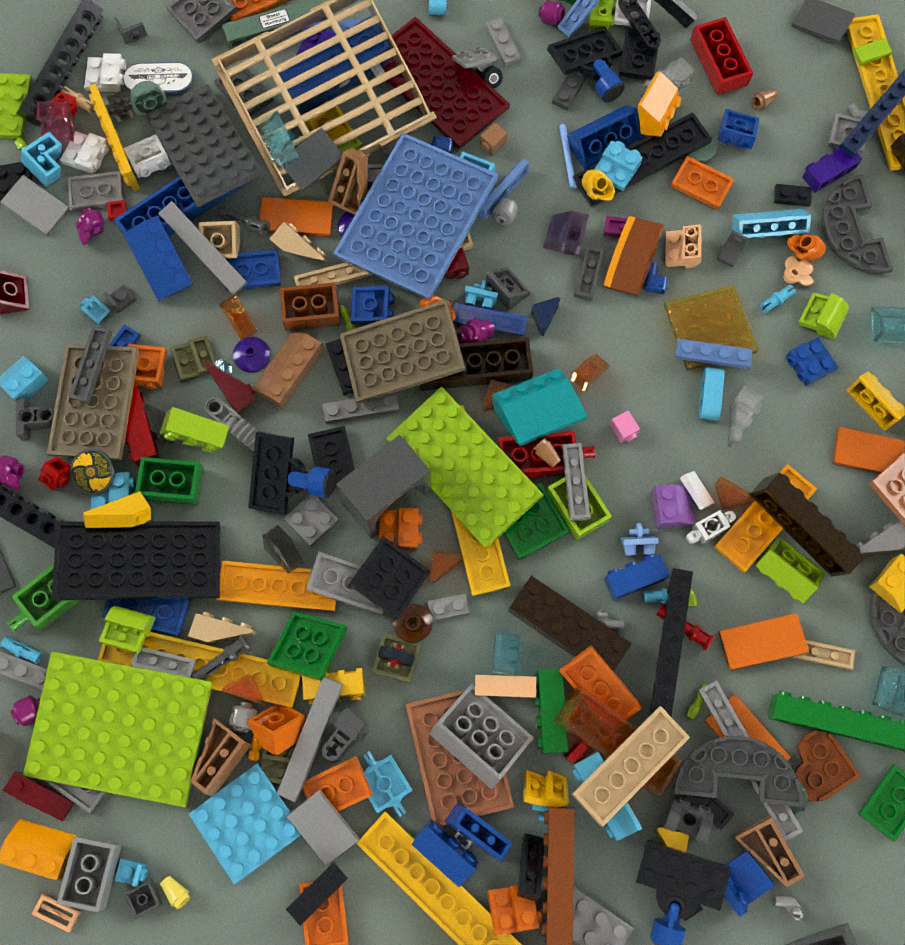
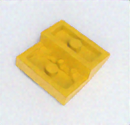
[523,770,569,807]

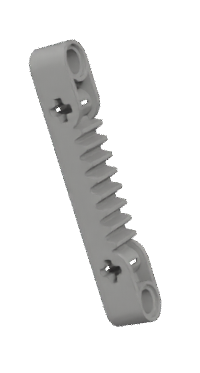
[204,397,309,490]

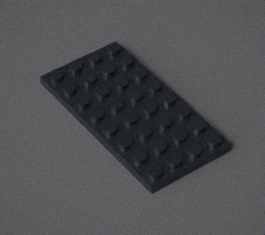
[52,521,220,601]

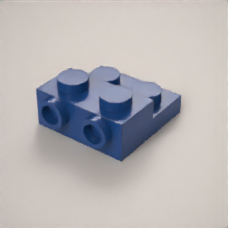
[717,109,760,149]
[350,286,395,324]
[786,338,839,386]

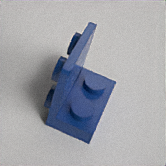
[724,850,774,917]

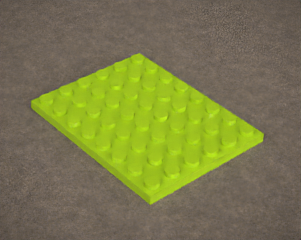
[23,651,213,807]

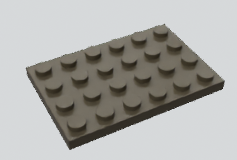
[340,300,466,404]
[47,344,139,460]

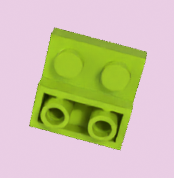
[799,292,849,339]
[99,606,156,654]

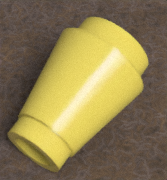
[160,876,190,909]

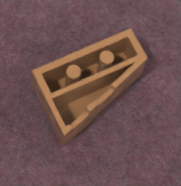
[328,148,368,215]
[190,718,251,797]
[732,815,805,887]

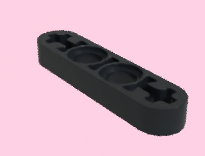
[618,0,661,52]

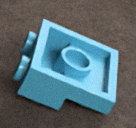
[595,141,643,192]
[91,472,136,509]

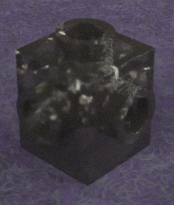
[106,91,134,123]

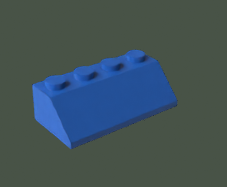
[566,105,644,170]
[123,216,193,302]

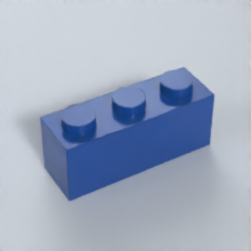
[604,554,670,601]
[444,804,513,862]
[411,819,478,887]

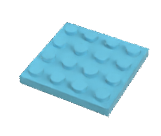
[189,763,301,885]

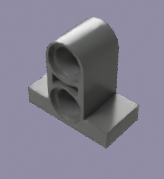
[16,398,54,441]

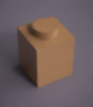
[480,122,507,156]

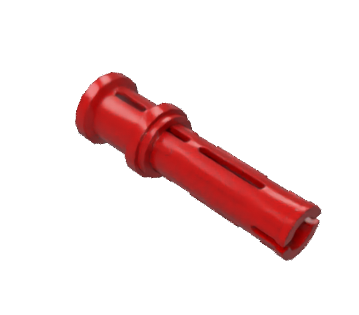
[656,605,715,651]

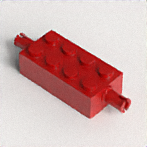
[497,431,596,478]

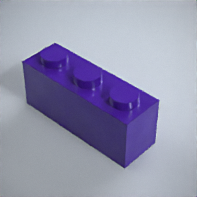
[802,147,862,193]

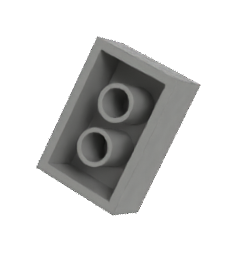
[56,836,122,912]

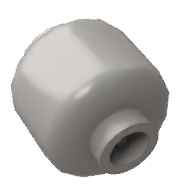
[492,198,518,225]
[229,702,258,733]

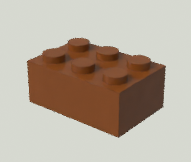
[279,282,340,331]

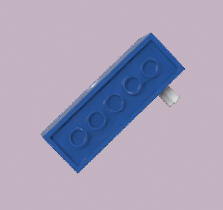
[279,16,390,115]

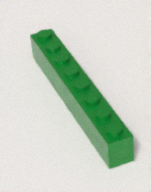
[768,691,905,752]

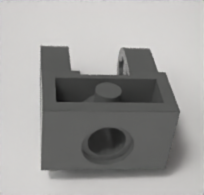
[322,708,368,762]
[664,796,714,846]

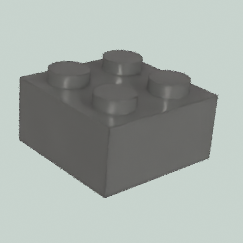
[125,880,163,919]

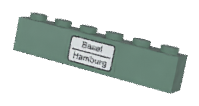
[222,0,327,50]

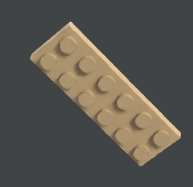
[571,706,690,827]

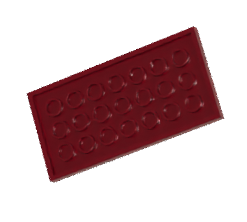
[383,17,510,149]

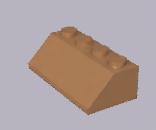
[253,332,324,410]

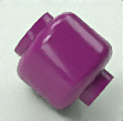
[539,1,565,25]
[10,695,40,726]

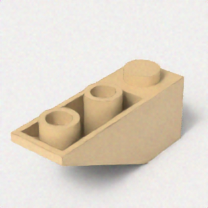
[269,222,328,262]
[188,612,256,644]

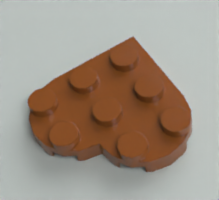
[794,731,861,801]

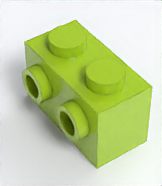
[588,0,616,31]

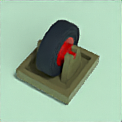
[372,633,422,684]

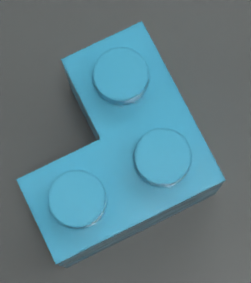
[21,132,62,187]

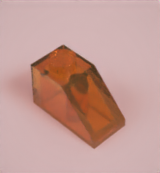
[219,295,257,340]
[571,354,610,391]

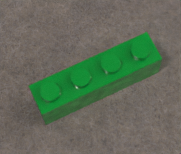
[534,669,568,754]

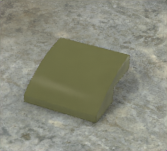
[169,336,217,383]
[261,744,296,785]

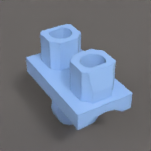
[620,523,659,555]

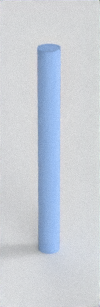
[559,124,577,189]

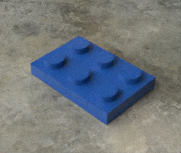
[225,249,281,291]

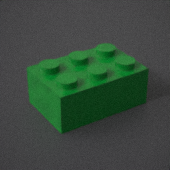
[135,457,204,505]

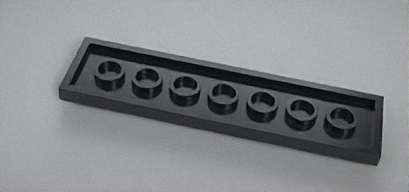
[573,112,712,207]

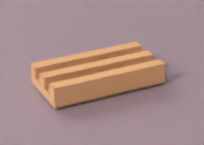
[32,893,81,932]

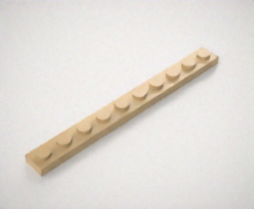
[294,232,474,286]

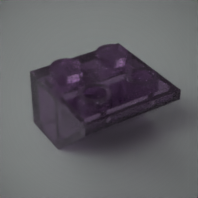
[543,211,589,257]

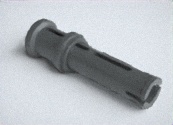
[218,207,270,237]
[192,635,252,680]

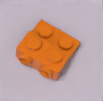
[128,344,167,391]
[379,508,422,550]
[487,885,542,936]

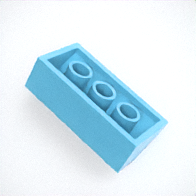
[572,752,642,841]

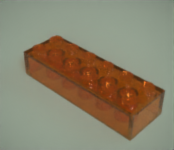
[554,687,682,796]

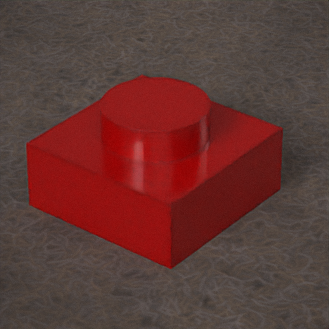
[107,200,127,221]
[563,741,588,763]

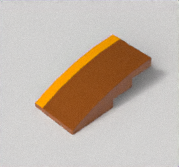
[603,216,664,296]

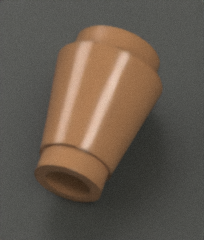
[751,89,778,110]
[533,438,561,468]

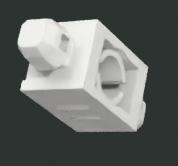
[686,510,736,544]

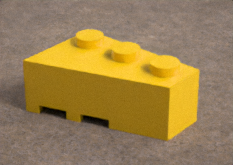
[302,668,366,704]

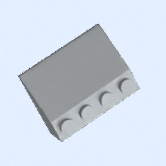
[429,683,534,789]

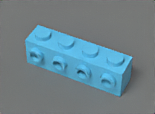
[732,209,811,239]

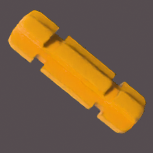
[248,734,262,761]

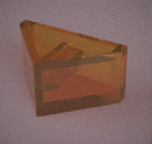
[482,379,513,412]
[714,476,753,510]
[430,551,463,585]
[222,674,265,705]

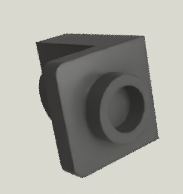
[103,285,136,313]

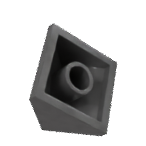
[486,267,530,310]

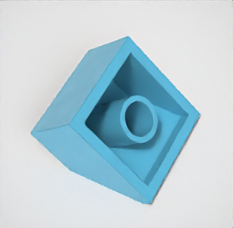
[0,355,49,401]

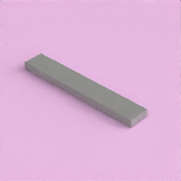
[158,201,247,295]
[277,677,344,802]

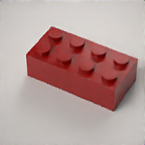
[690,17,753,95]

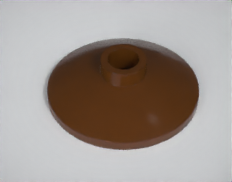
[393,604,433,642]

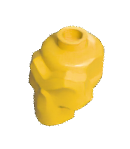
[582,169,615,201]

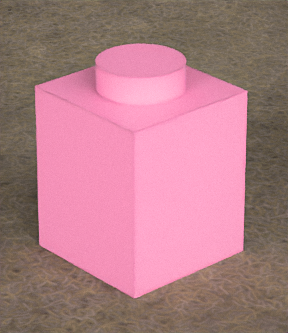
[609,411,640,443]

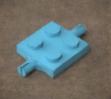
[363,751,413,817]

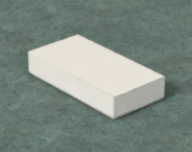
[680,471,715,510]

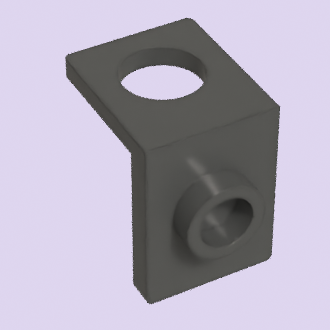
[114,17,147,44]
[717,230,749,267]

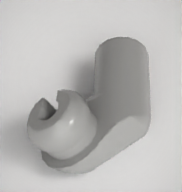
[848,103,868,119]
[596,610,624,630]
[773,896,804,920]

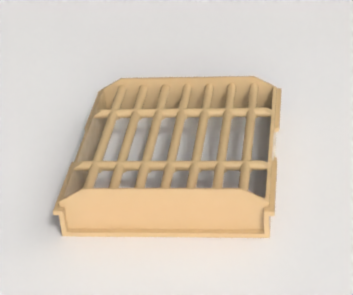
[211,0,437,197]

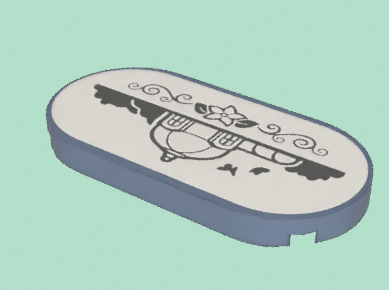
[123,62,194,96]

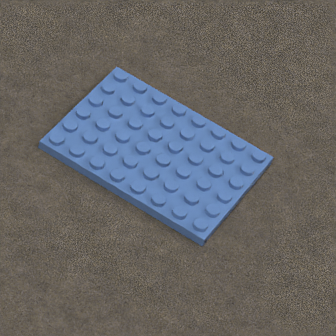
[333,133,499,300]

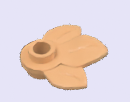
[783,256,814,286]

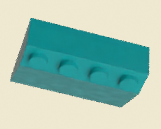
[492,368,587,446]

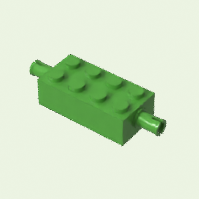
[7,564,81,632]

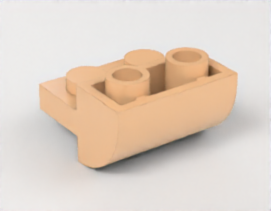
[665,224,702,269]

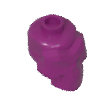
[76,208,104,245]
[456,318,495,344]
[0,455,24,490]

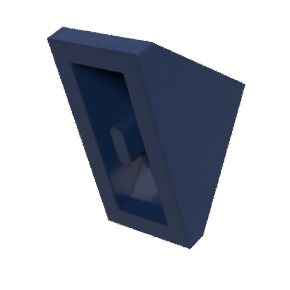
[531,297,561,336]

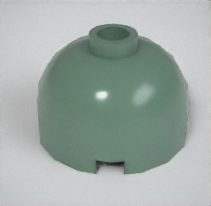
[130,81,167,118]

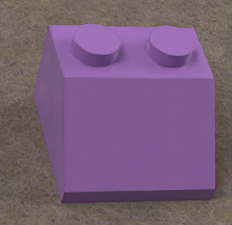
[652,484,695,529]

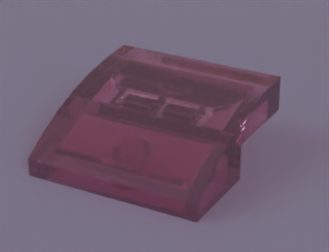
[36,102,74,142]

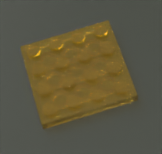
[664,285,759,371]

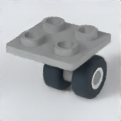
[452,47,503,88]

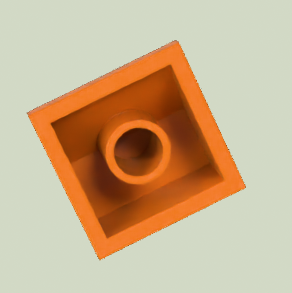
[247,704,306,755]

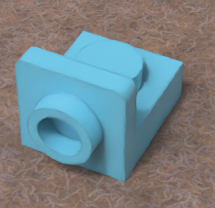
[79,295,110,325]
[114,859,148,887]

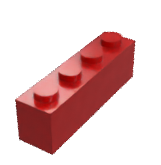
[125,386,160,467]

